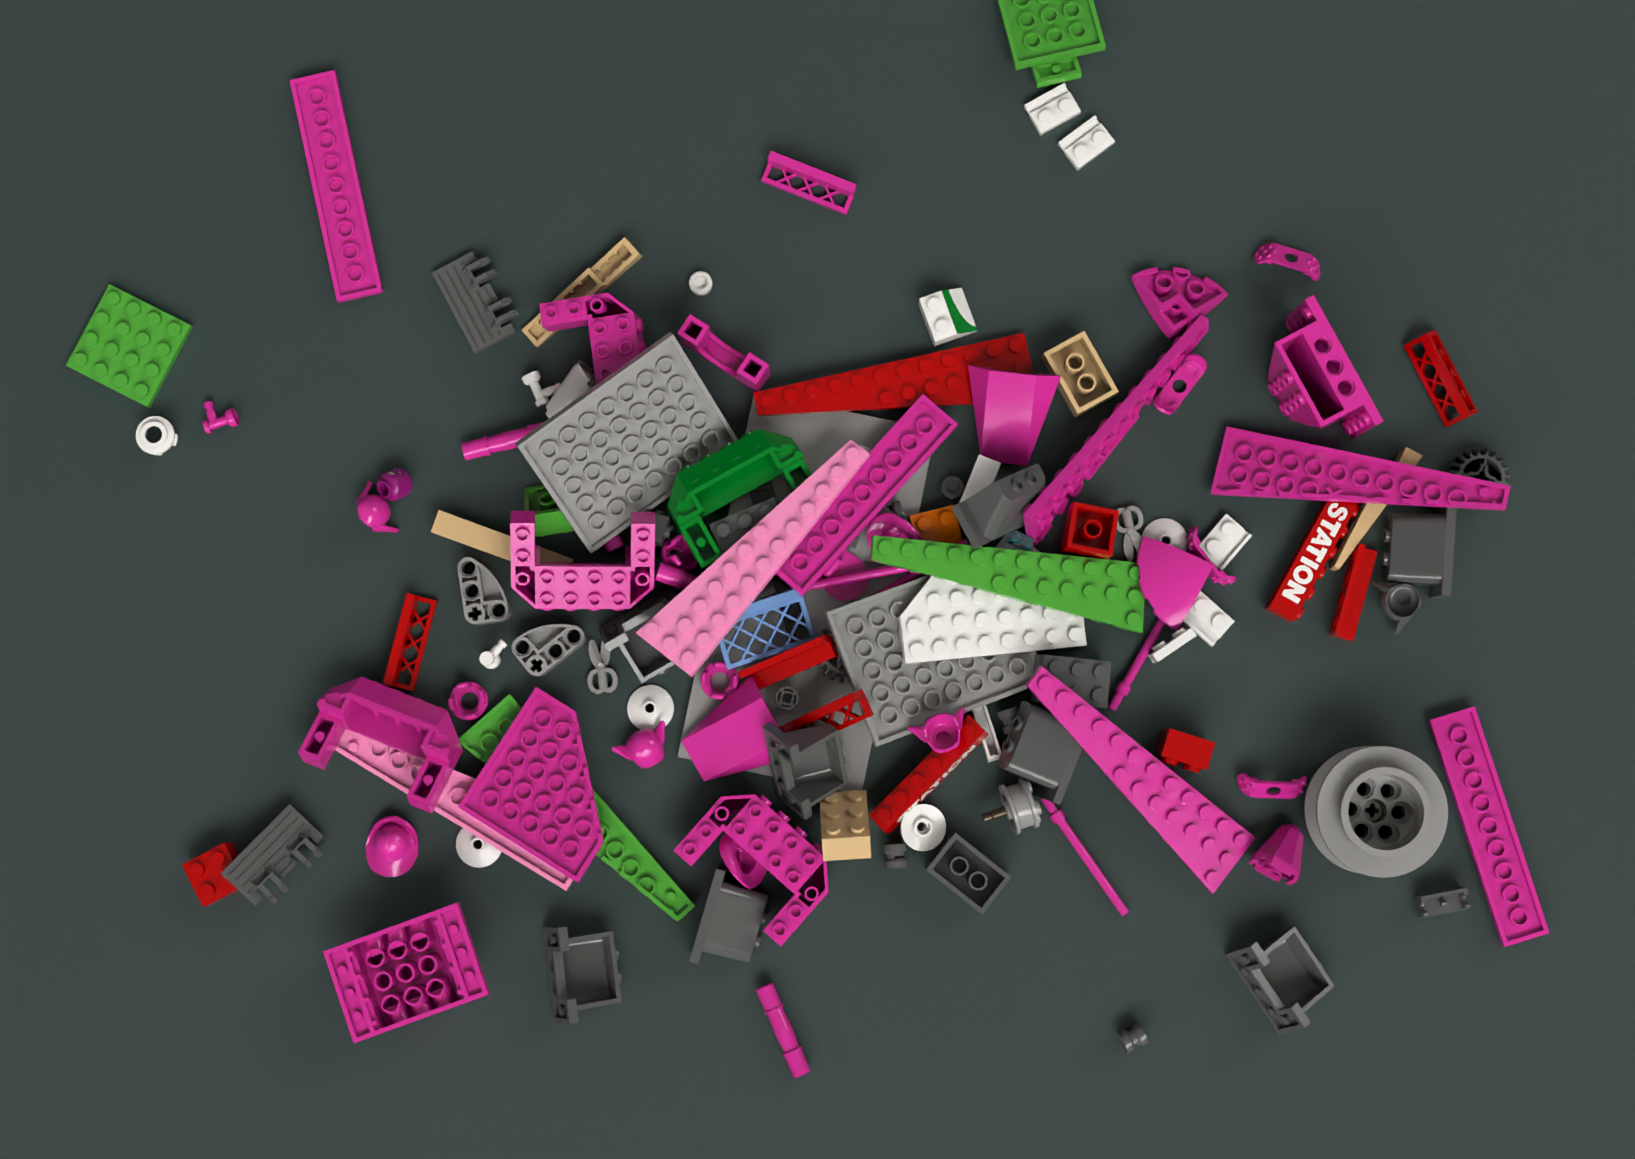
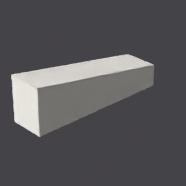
[972,705,1001,763]

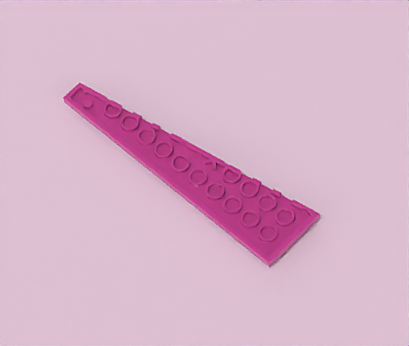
[1023,314,1209,548]
[1211,427,1511,511]
[1025,666,1255,894]

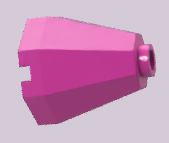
[1249,824,1304,885]

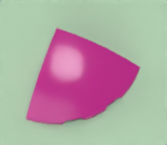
[1131,267,1228,340]
[1136,536,1213,631]

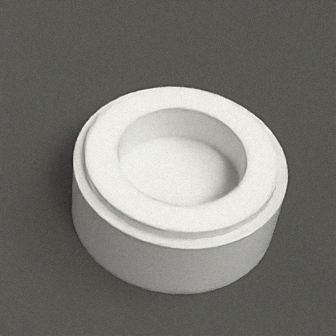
[689,271,712,296]

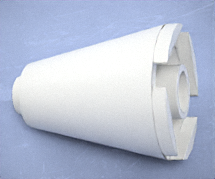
[545,361,596,418]

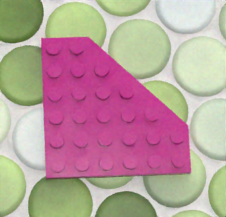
[458,687,604,883]

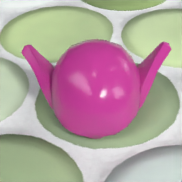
[356,481,399,533]
[908,707,965,753]
[612,721,665,769]

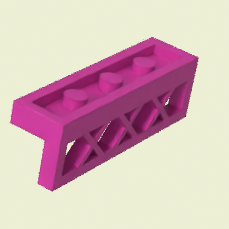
[761,151,857,215]

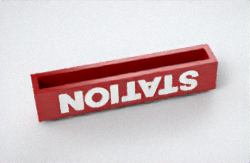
[1265,501,1360,623]
[868,715,989,834]

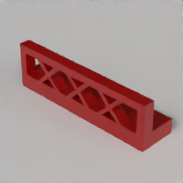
[1403,330,1478,428]
[1329,543,1378,642]
[383,593,438,691]
[738,634,838,689]
[779,689,874,733]

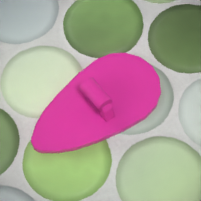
[819,550,869,601]

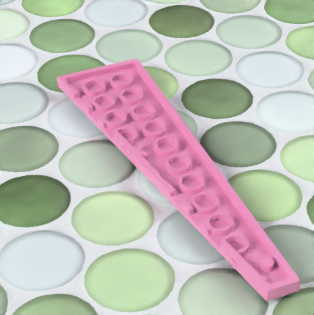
[636,440,870,677]
[335,729,604,891]

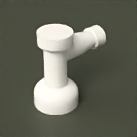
[521,371,560,407]
[479,639,507,669]

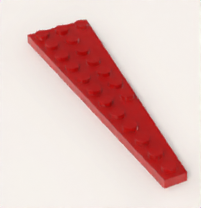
[753,333,1034,417]

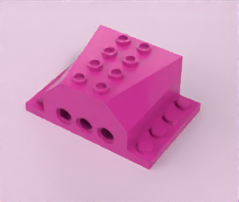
[1267,295,1384,439]
[323,902,490,1043]

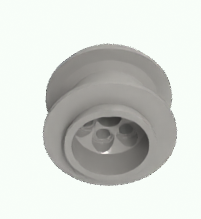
[1304,746,1448,878]

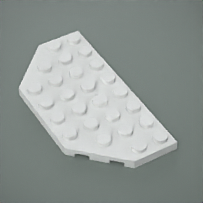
[898,576,1087,664]

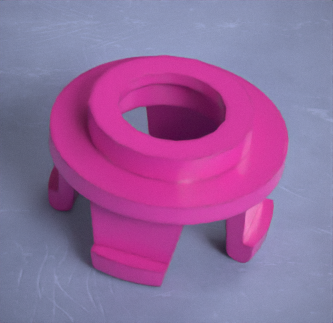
[661,534,698,573]
[700,661,739,700]
[448,682,488,720]

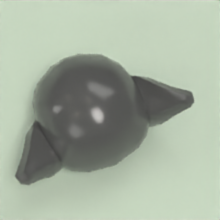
[1371,580,1422,634]

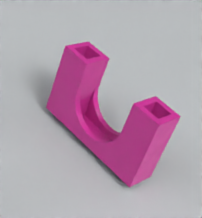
[677,314,771,392]

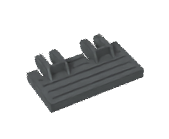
[432,251,519,354]
[220,804,324,906]

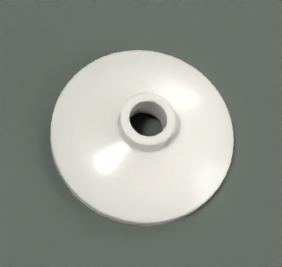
[1141,518,1187,551]
[627,685,674,730]
[900,804,946,851]
[456,828,501,868]

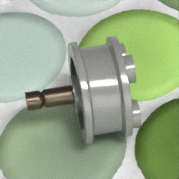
[982,778,1042,835]

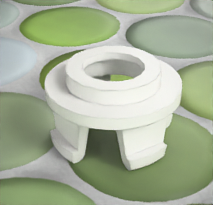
[136,416,178,455]

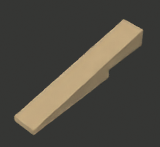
[522,237,643,348]
[1329,447,1423,571]
[431,510,574,563]

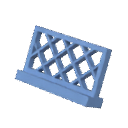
[719,588,816,670]

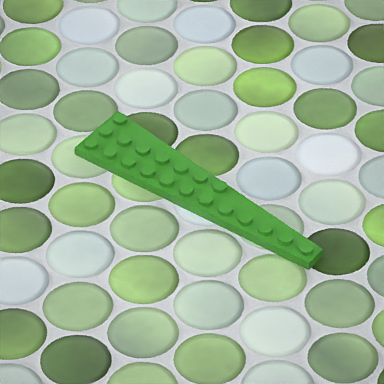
[870,535,1144,634]
[459,694,696,922]

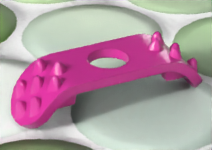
[1253,243,1321,281]
[1153,353,1207,415]
[1185,526,1237,586]
[1237,773,1307,799]

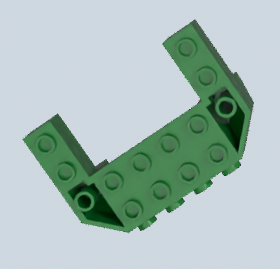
[667,429,812,571]

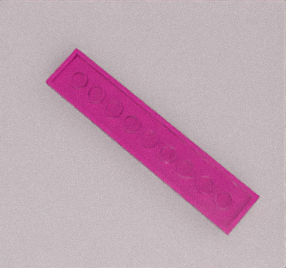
[290,70,384,303]
[776,394,958,597]
[1428,706,1550,947]

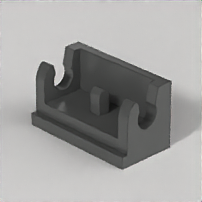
[1414,886,1470,919]

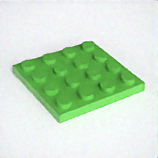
[997,0,1106,70]
[66,284,193,408]

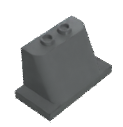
[951,463,1046,549]
[1381,507,1457,599]
[598,586,683,683]
[996,701,1083,805]
[762,722,849,820]
[689,866,769,964]
[542,926,622,1024]
[1225,926,1335,1034]

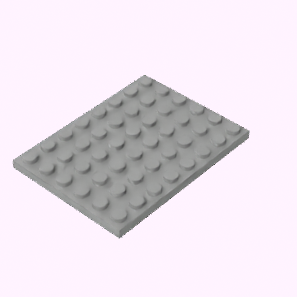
[515,332,738,553]
[824,575,1037,747]

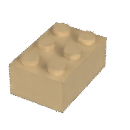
[1041,331,1119,418]
[820,790,871,861]

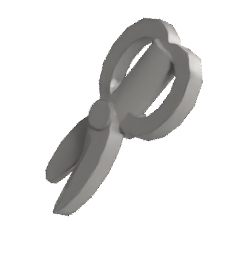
[1116,505,1143,562]
[587,640,618,694]

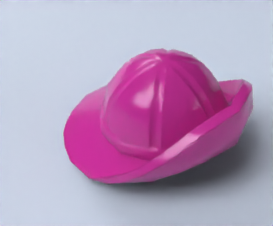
[866,513,923,549]
[366,816,419,877]
[719,834,767,889]

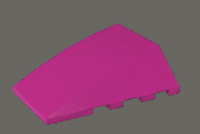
[968,365,1061,466]
[681,675,780,781]

